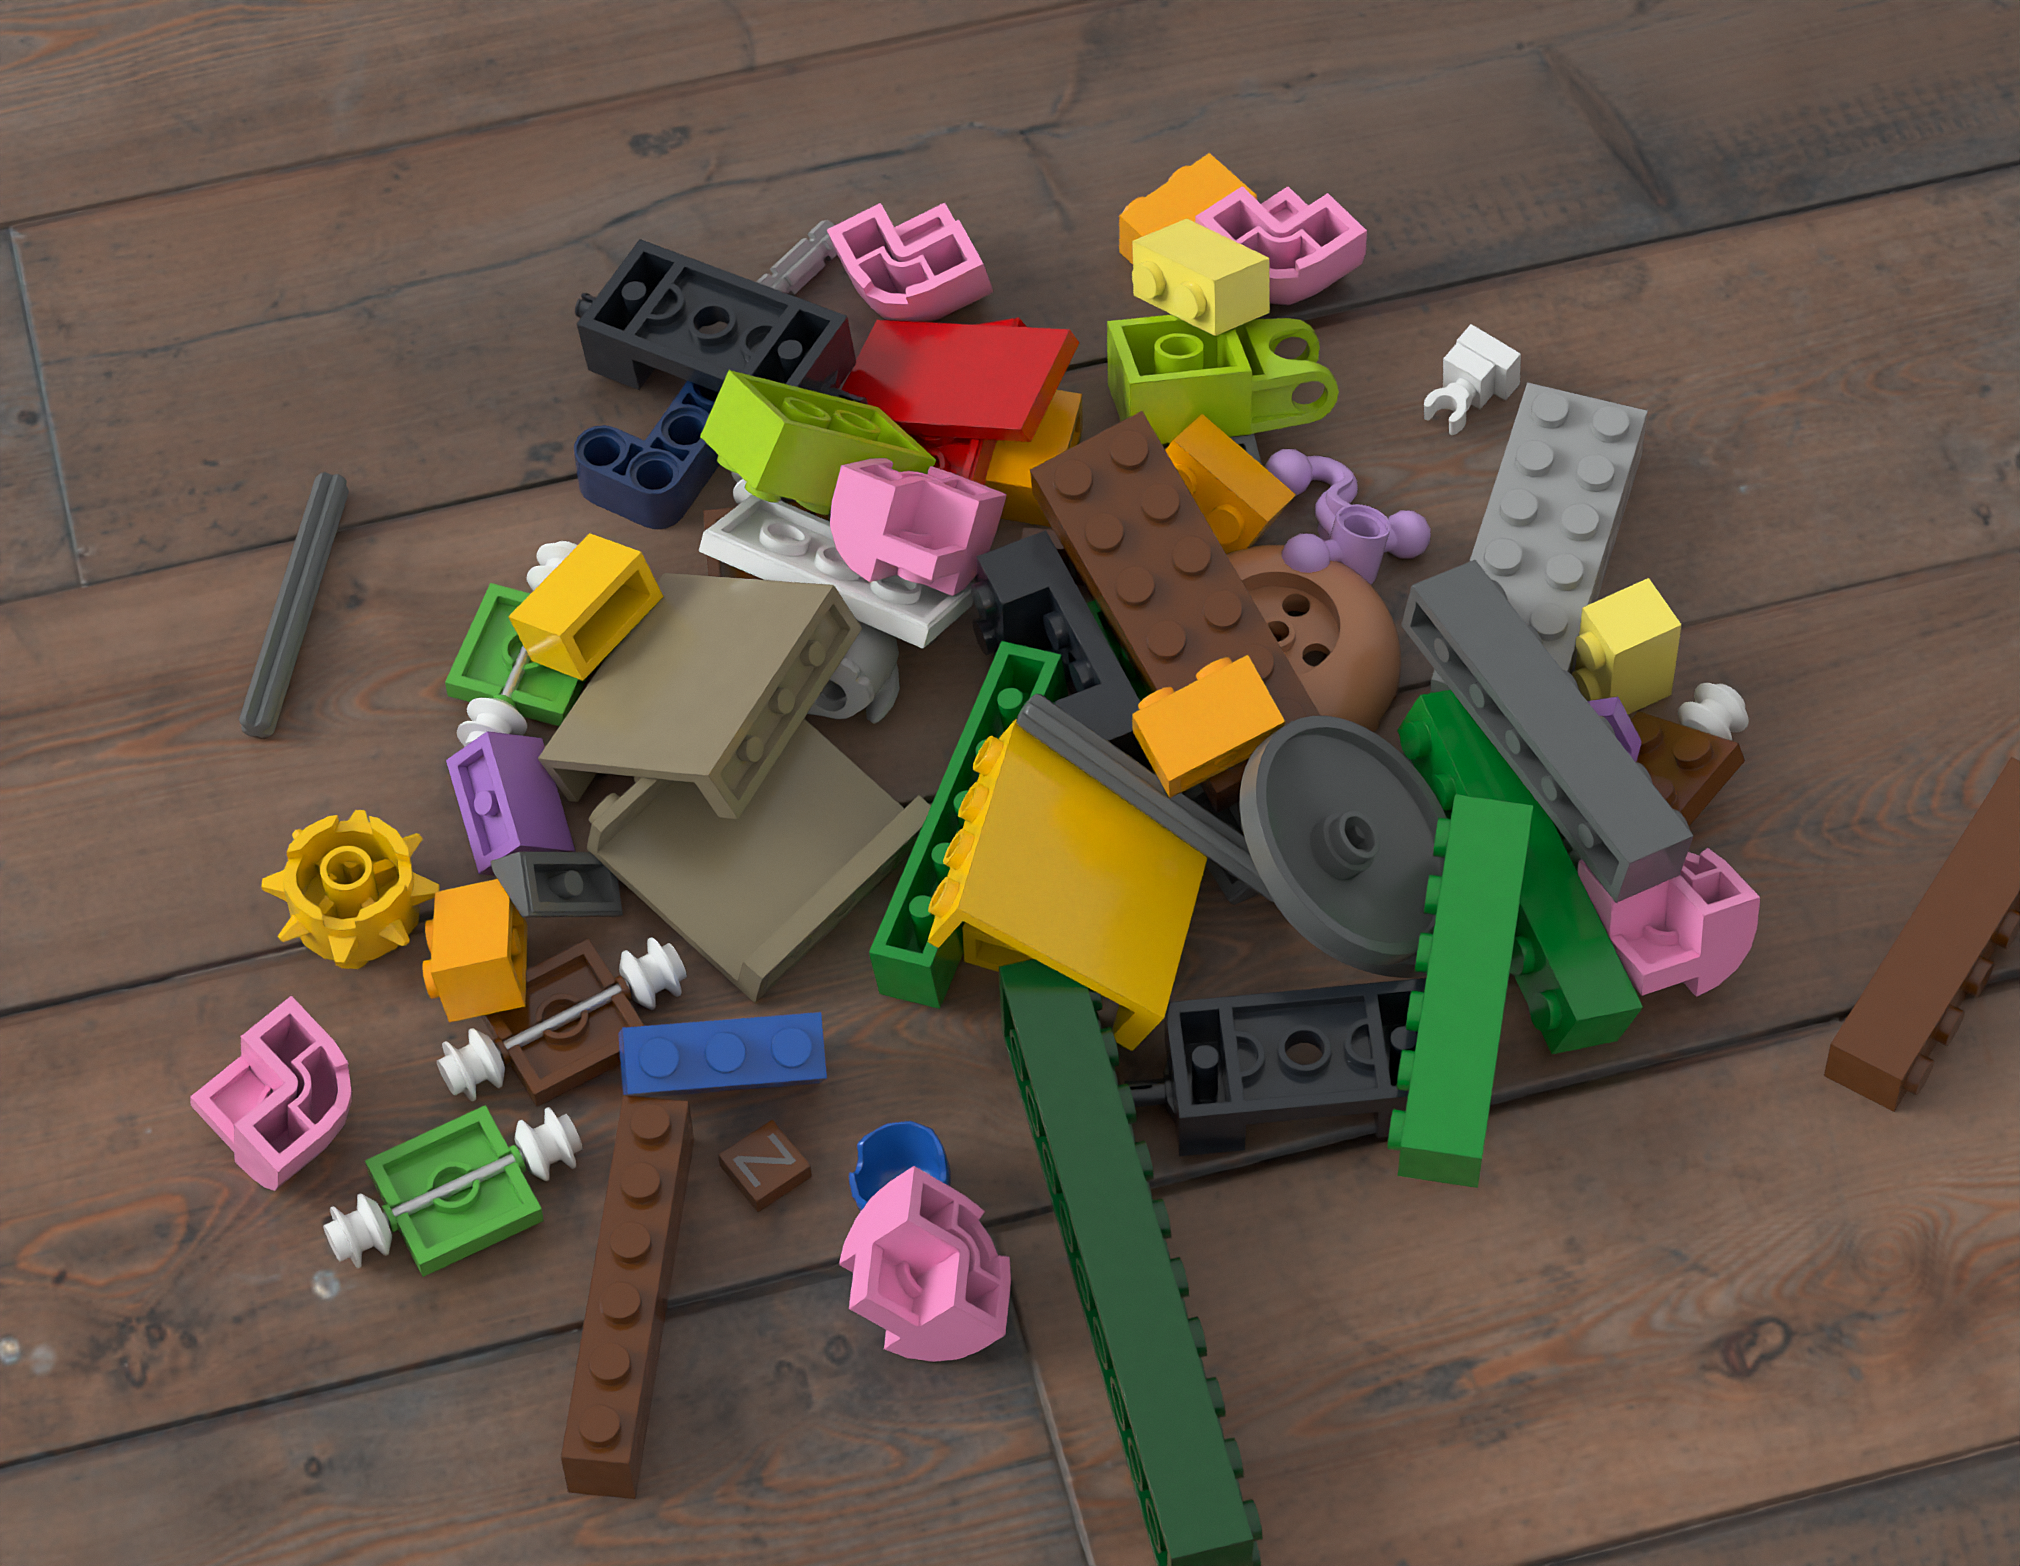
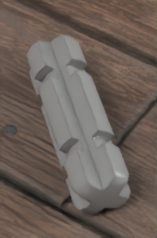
[756,220,837,296]

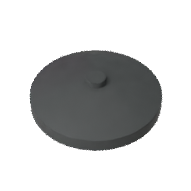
[1240,716,1447,965]

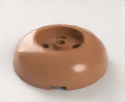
[1226,545,1401,732]

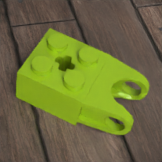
[1107,315,1339,447]

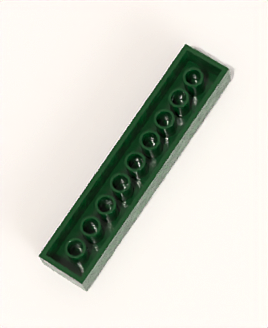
[999,959,1263,1566]

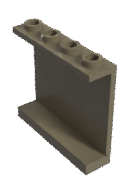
[538,573,863,819]
[587,718,931,1003]

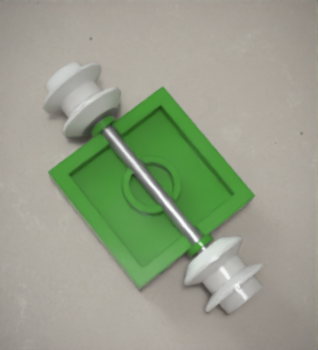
[445,541,588,747]
[323,1105,583,1277]

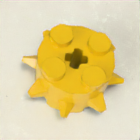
[261,810,440,969]

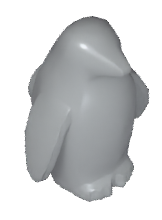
[807,620,900,724]

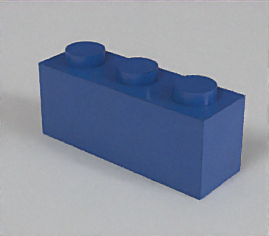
[618,1012,827,1097]

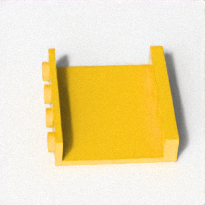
[927,719,1207,1051]

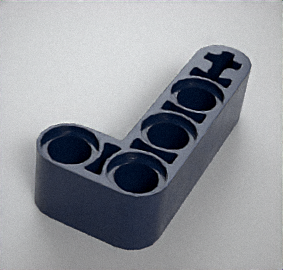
[574,381,720,529]

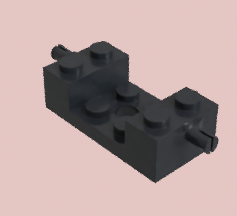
[575,239,868,405]
[971,530,1152,771]
[1124,978,1426,1156]

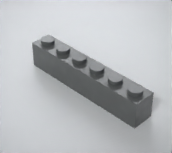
[1401,560,1693,903]

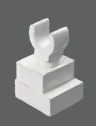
[1424,324,1521,435]

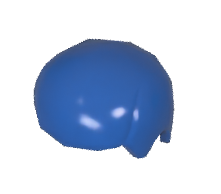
[849,1121,951,1212]

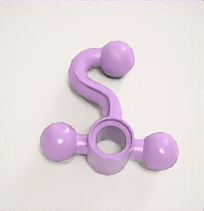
[1265,449,1431,585]

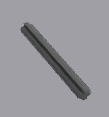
[239,472,349,739]
[1016,694,1274,902]

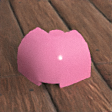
[1195,186,1367,305]
[827,203,993,322]
[830,458,1007,596]
[1578,848,1760,997]
[190,996,352,1191]
[839,1166,1011,1362]

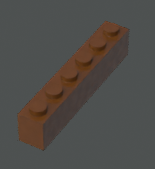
[1824,757,2020,1112]
[561,1095,694,1499]

